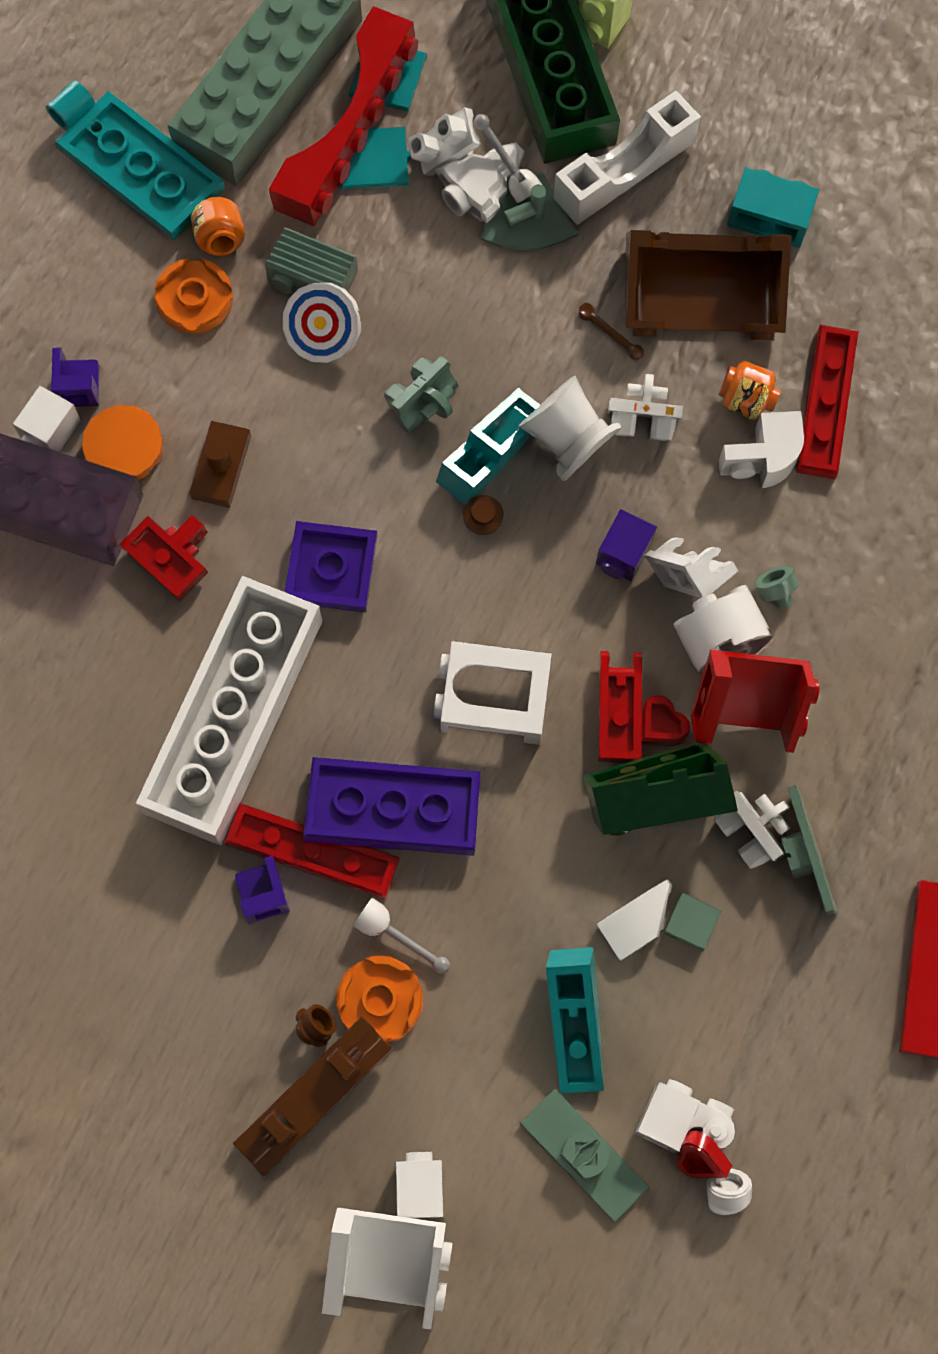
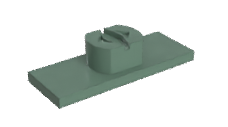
[781,785,838,916]
[520,1089,649,1222]

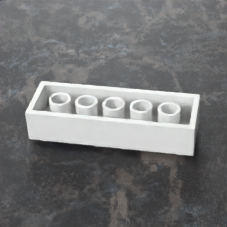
[136,576,322,846]

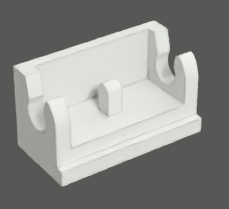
[645,537,738,598]

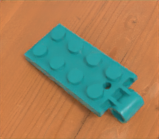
[45,80,226,241]

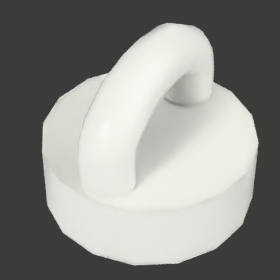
[707,1168,752,1215]

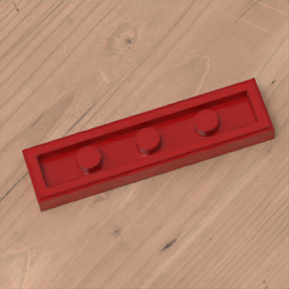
[796,324,859,480]
[224,803,400,900]
[899,880,938,1059]

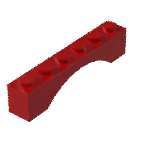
[268,6,418,227]

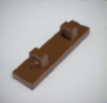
[233,1017,393,1176]

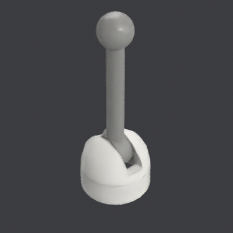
[474,114,542,204]
[353,898,450,974]

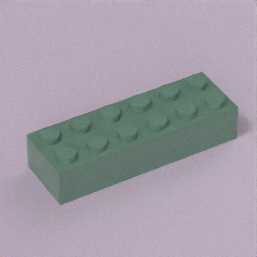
[168,0,362,186]

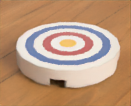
[283,283,361,363]

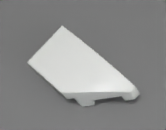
[597,879,672,961]

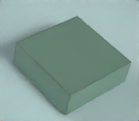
[664,892,721,952]

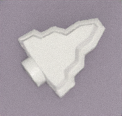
[435,142,525,223]

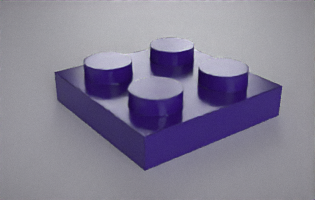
[285,521,378,613]

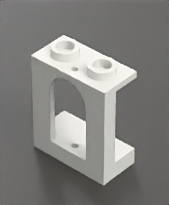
[433,641,552,745]

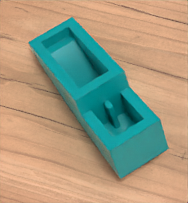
[436,388,540,505]

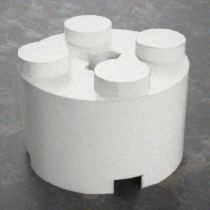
[673,585,773,676]

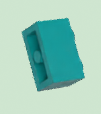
[727,167,820,248]

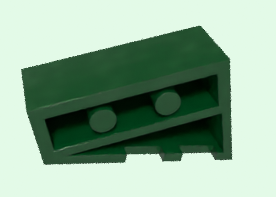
[583,742,738,836]

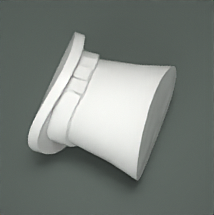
[518,376,622,481]

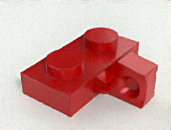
[119,515,208,602]

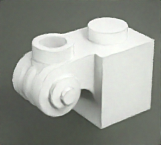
[634,1079,735,1153]

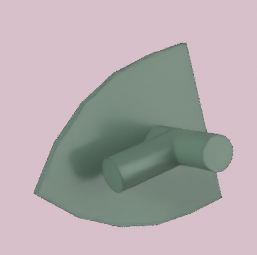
[481,173,578,250]

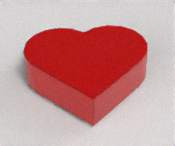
[642,695,691,746]
[675,1131,733,1179]

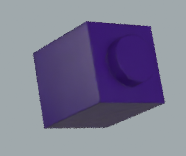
[596,509,657,581]

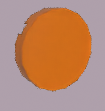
[155,258,233,334]
[82,405,164,484]
[336,956,423,1043]

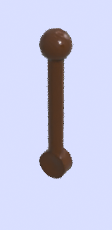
[579,303,644,360]

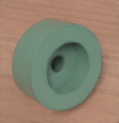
[755,565,799,608]

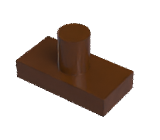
[189,421,251,508]

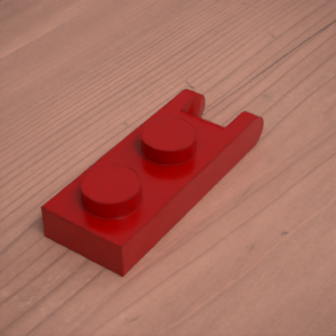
[598,651,642,763]

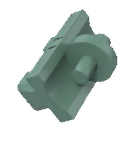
[384,356,459,433]

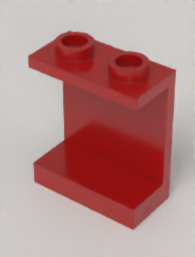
[690,650,820,753]

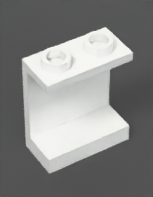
[322,1208,452,1329]

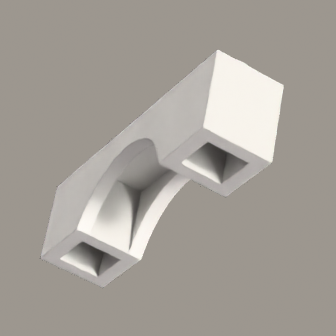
[553,90,701,225]

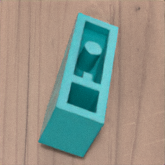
[546,947,605,1093]

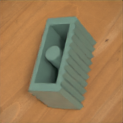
[265,227,358,294]

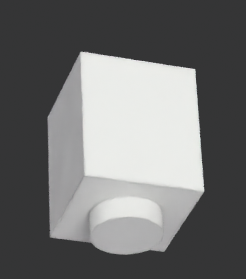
[13,386,81,459]
[396,1152,443,1218]

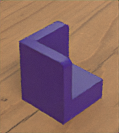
[51,347,100,407]
[235,856,290,924]

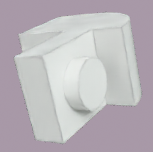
[719,411,804,488]

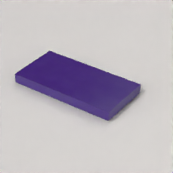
[304,757,481,856]

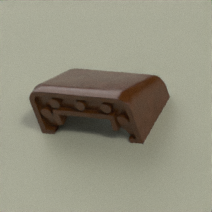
[625,230,791,341]

